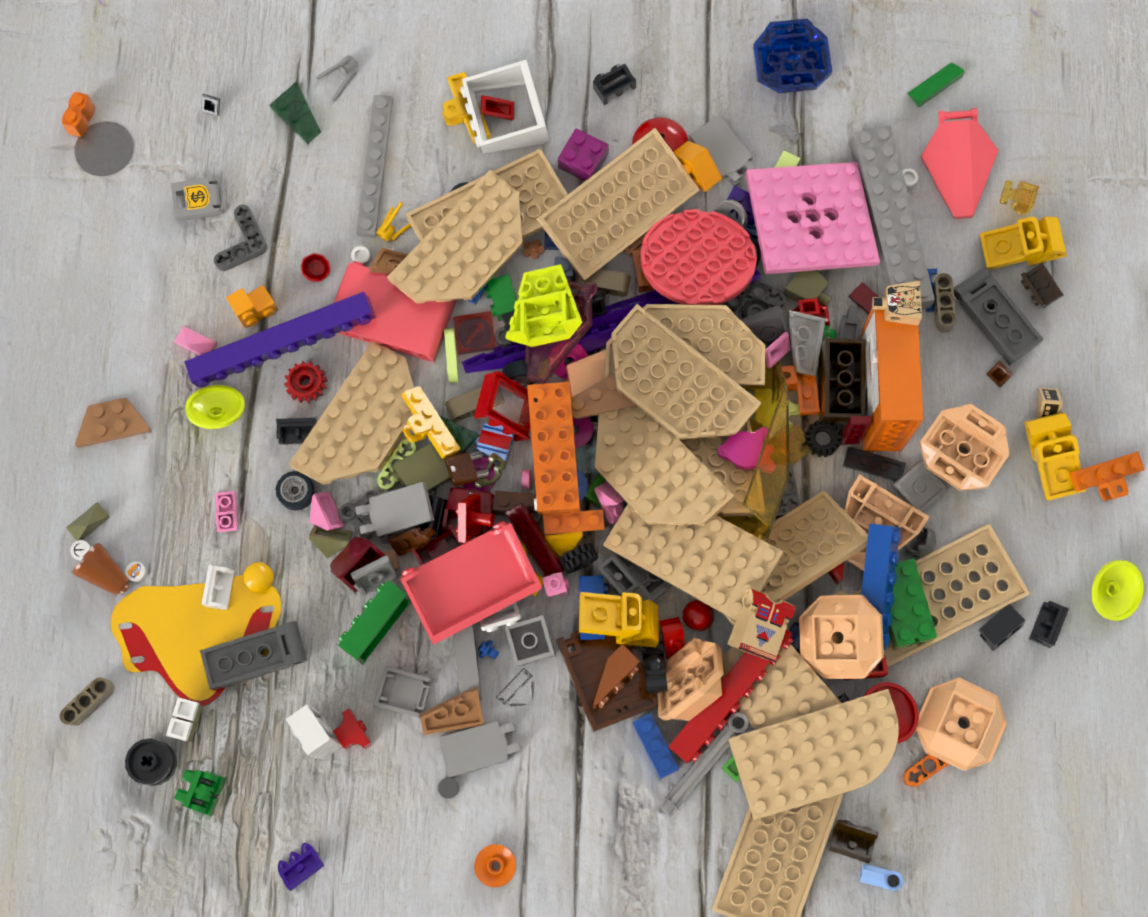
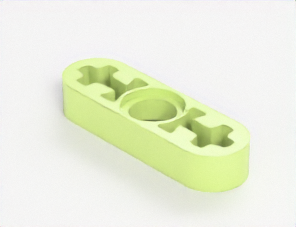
[444,328,459,383]
[377,439,417,491]

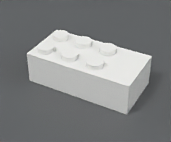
[286,704,342,760]

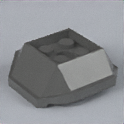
[597,533,673,602]

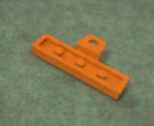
[777,365,820,416]
[1069,451,1145,501]

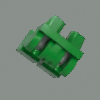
[174,770,227,816]

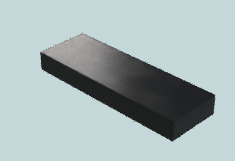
[843,447,906,481]

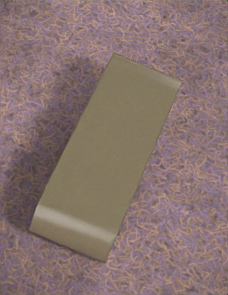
[573,269,631,297]
[933,273,956,332]
[445,387,504,422]
[59,677,114,727]

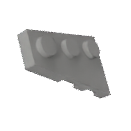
[787,310,826,376]

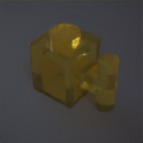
[1000,180,1039,214]
[771,424,811,465]

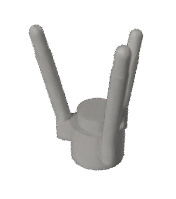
[316,55,358,101]

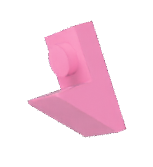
[595,481,624,525]

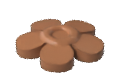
[523,239,544,259]

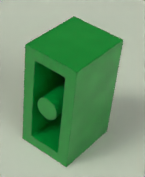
[485,274,517,322]

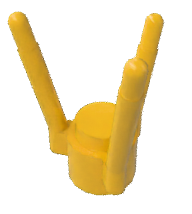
[376,202,411,242]

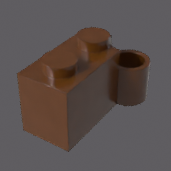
[493,490,542,525]

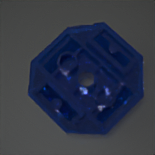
[753,18,832,93]

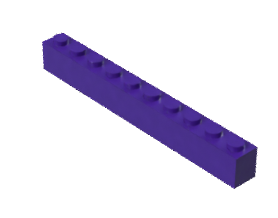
[184,292,376,387]

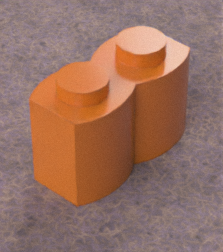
[62,92,95,138]

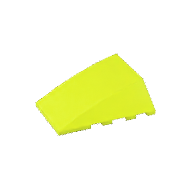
[505,264,583,347]

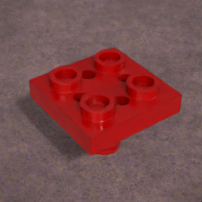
[456,493,495,543]

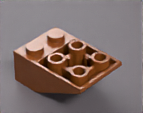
[593,644,640,710]

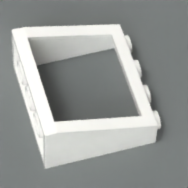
[460,60,551,154]

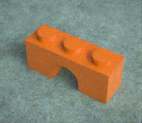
[543,510,605,535]

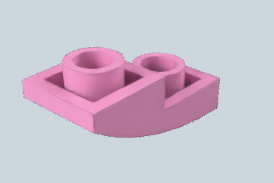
[215,491,238,532]

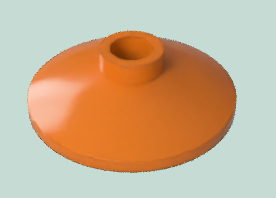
[474,844,516,887]

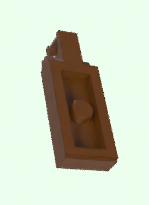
[387,527,435,556]

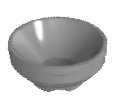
[714,200,747,227]

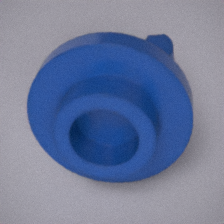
[478,640,500,659]

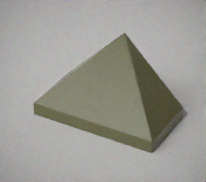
[66,502,110,541]
[309,525,353,558]

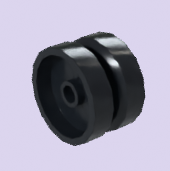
[125,738,177,786]

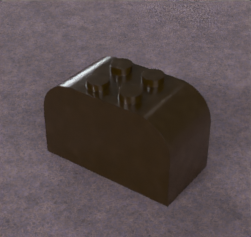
[818,338,866,423]

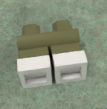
[166,697,203,742]

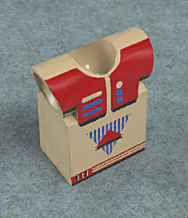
[727,587,796,662]

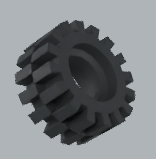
[804,420,842,458]
[559,542,598,574]

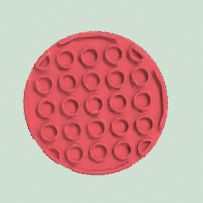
[640,209,757,305]

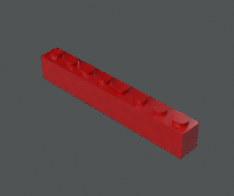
[669,629,794,763]

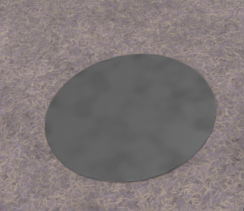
[75,121,134,176]

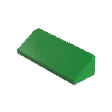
[908,62,965,107]

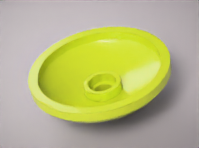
[185,385,245,429]
[1092,560,1144,621]

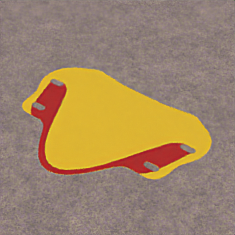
[111,575,281,706]

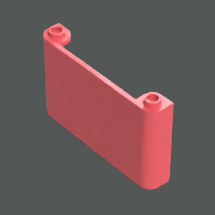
[334,261,457,363]
[400,520,542,645]

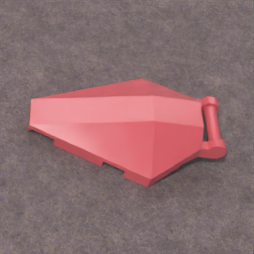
[921,108,998,219]

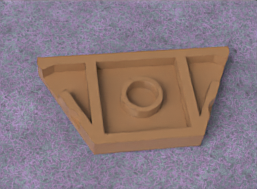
[75,398,152,448]

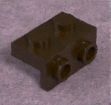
[1021,263,1064,308]
[829,820,878,863]

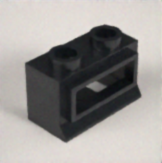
[593,64,636,105]

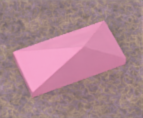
[174,326,217,355]
[765,332,791,368]
[309,491,344,531]

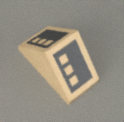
[1036,387,1063,419]

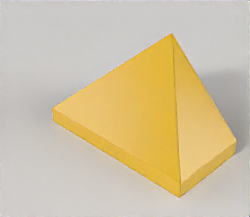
[545,532,583,557]

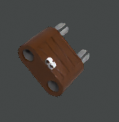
[445,451,489,487]

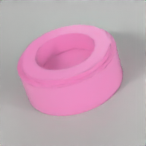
[521,470,532,490]

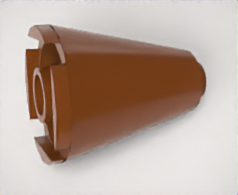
[72,543,130,596]

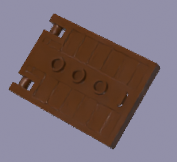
[556,631,658,733]

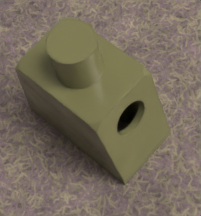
[784,270,832,306]

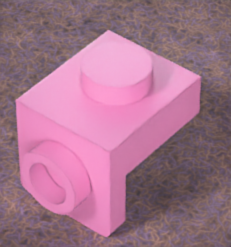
[542,572,570,597]

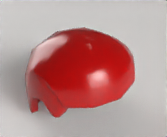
[301,253,331,282]
[682,600,714,632]

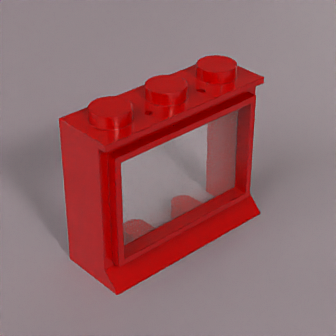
[474,371,531,442]

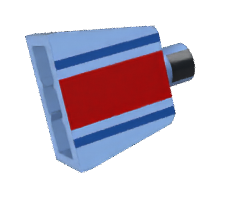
[468,423,515,466]

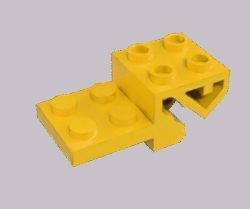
[979,216,1067,270]
[1024,412,1086,501]
[579,592,659,647]

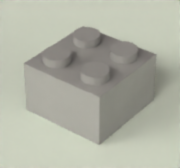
[504,615,556,667]

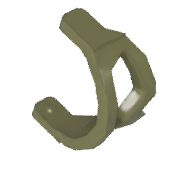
[474,453,506,488]

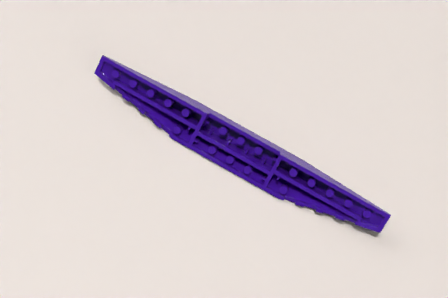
[462,269,761,374]

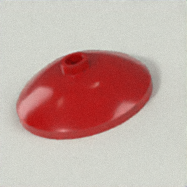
[632,117,688,152]
[863,682,919,744]

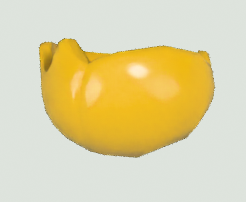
[243,562,274,592]

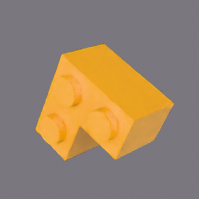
[673,141,723,192]
[226,285,278,329]

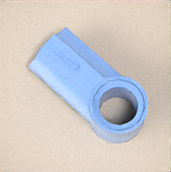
[859,863,903,891]

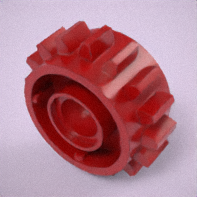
[284,361,328,404]

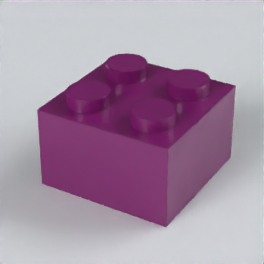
[558,128,609,181]

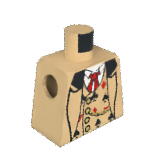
[872,281,922,325]

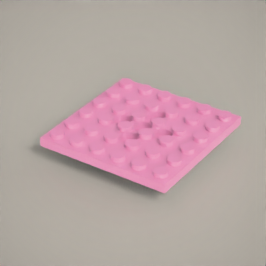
[745,162,880,274]

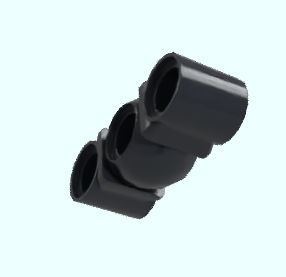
[642,641,667,693]

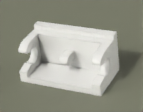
[202,565,235,610]

